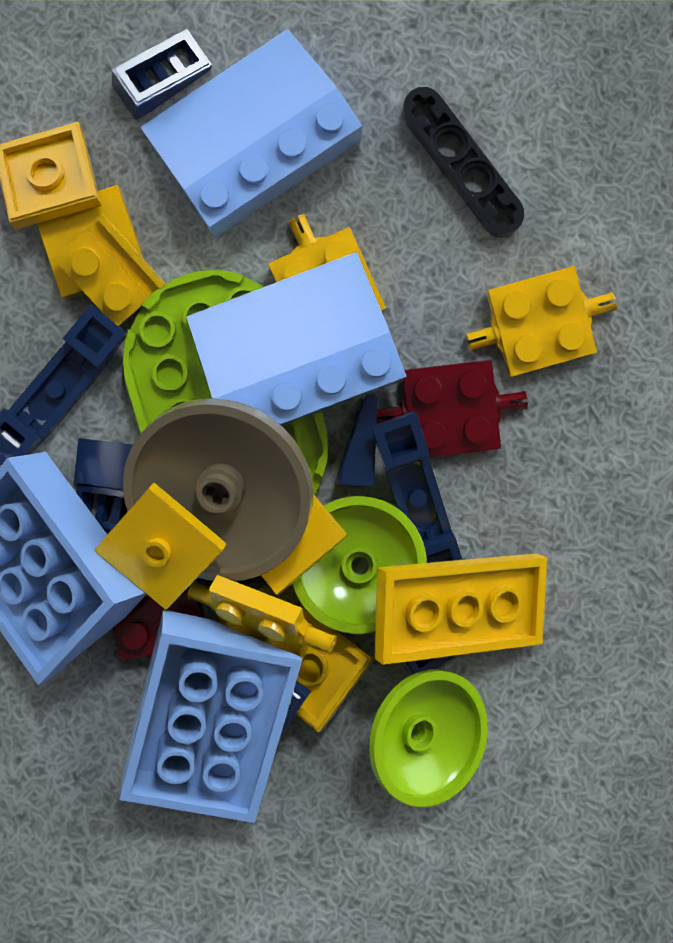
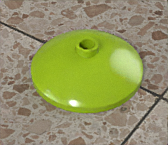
[293,496,427,634]
[369,669,488,807]

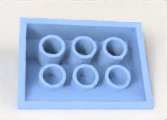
[141,29,362,238]
[187,252,407,427]
[0,452,147,686]
[120,610,302,823]

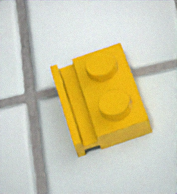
[53,214,165,326]

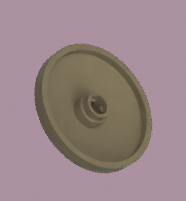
[123,398,313,581]

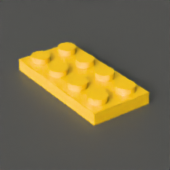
[375,553,547,665]

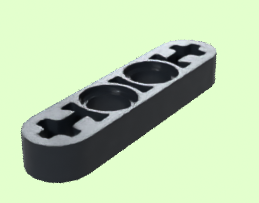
[402,87,524,238]

